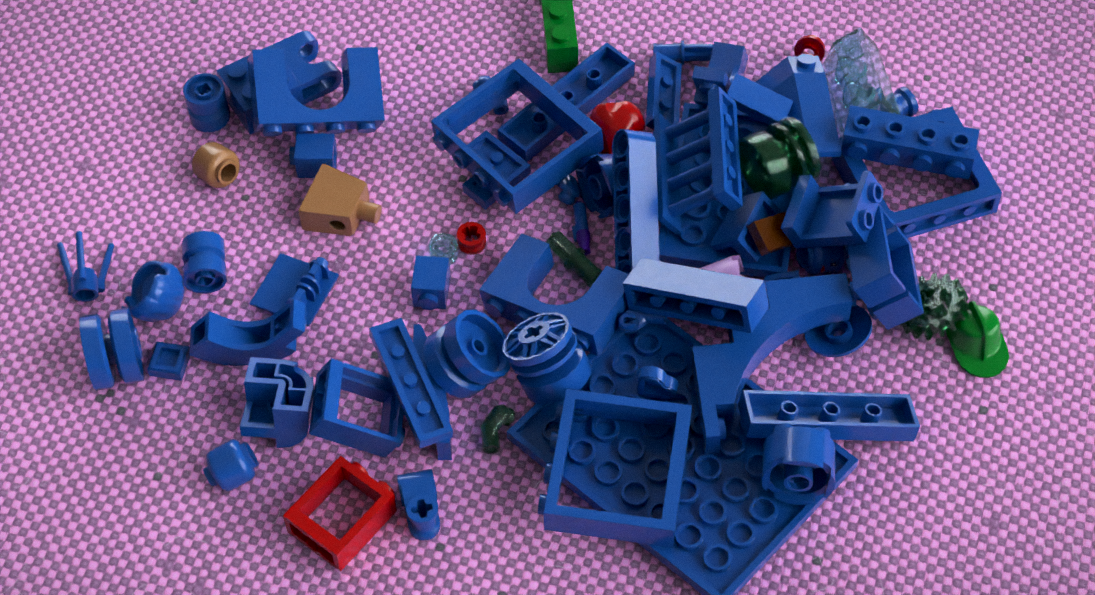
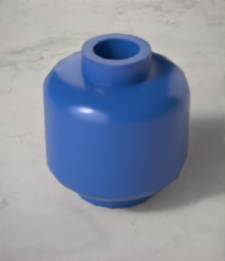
[203,439,259,492]

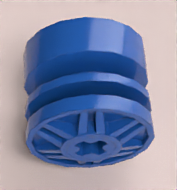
[502,312,592,404]

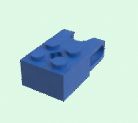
[216,31,342,135]

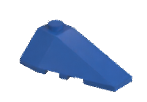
[756,54,841,158]

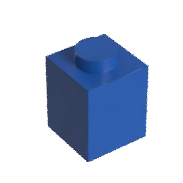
[289,133,338,178]
[411,255,451,310]

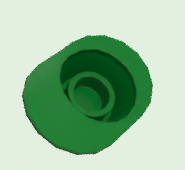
[945,301,1009,378]

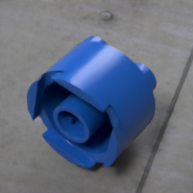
[762,423,836,505]

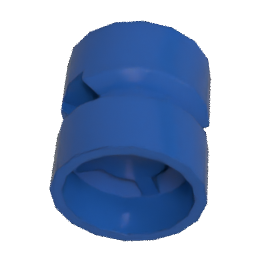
[183,73,230,132]
[181,231,227,293]

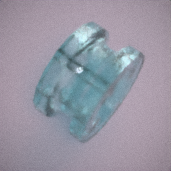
[428,233,459,265]

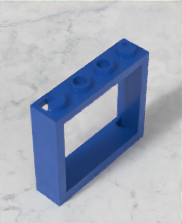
[431,58,604,214]
[538,389,693,548]

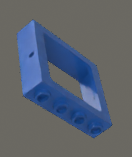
[831,106,1002,238]

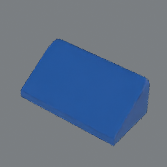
[726,73,793,130]

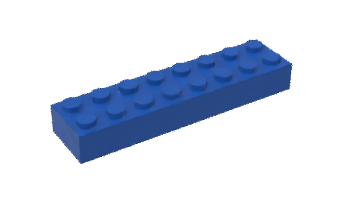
[497,43,635,162]
[738,390,920,442]

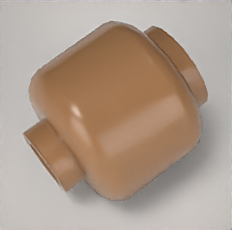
[192,142,240,188]

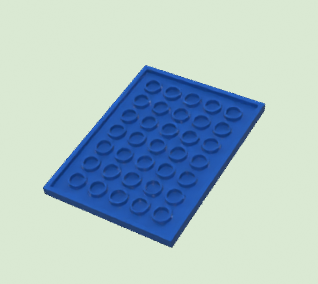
[506,318,859,595]

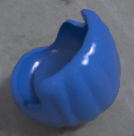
[121,261,185,322]

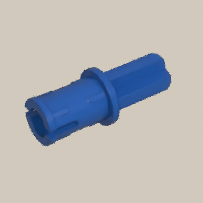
[653,41,713,65]

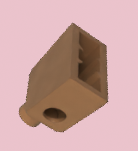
[298,164,382,236]

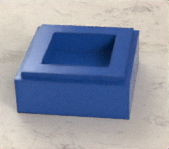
[147,341,190,381]

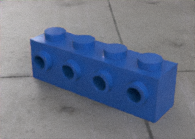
[841,105,980,180]
[623,258,769,333]

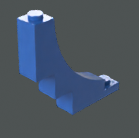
[692,273,857,455]

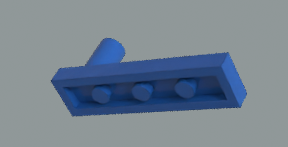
[369,318,453,448]

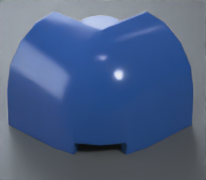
[240,357,314,448]

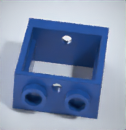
[309,358,405,458]

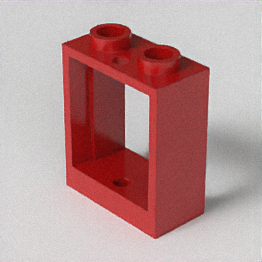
[283,456,397,572]

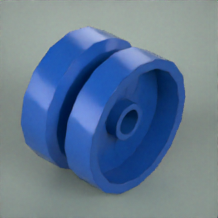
[79,307,144,391]
[423,310,511,399]

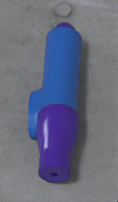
[572,201,591,255]

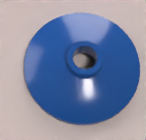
[805,305,872,357]

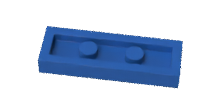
[646,51,682,130]

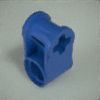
[397,469,440,541]

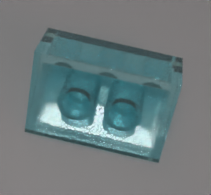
[823,27,901,136]

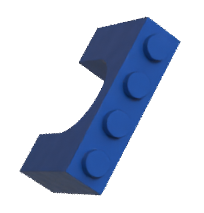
[247,47,385,137]
[479,233,629,356]

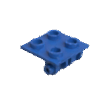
[250,253,339,327]

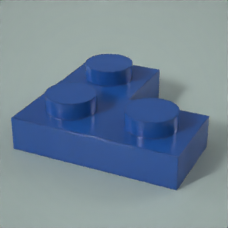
[462,130,531,210]

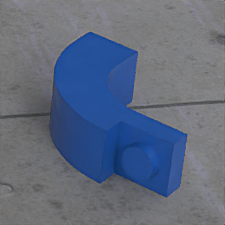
[692,41,748,106]
[189,299,307,366]

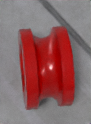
[457,222,486,255]

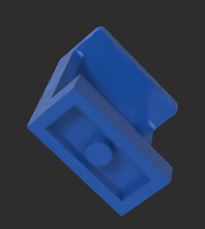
[781,171,884,248]

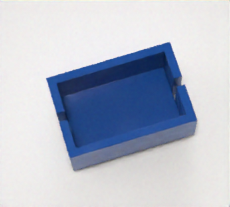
[845,204,924,330]

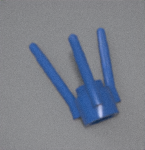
[57,231,114,302]

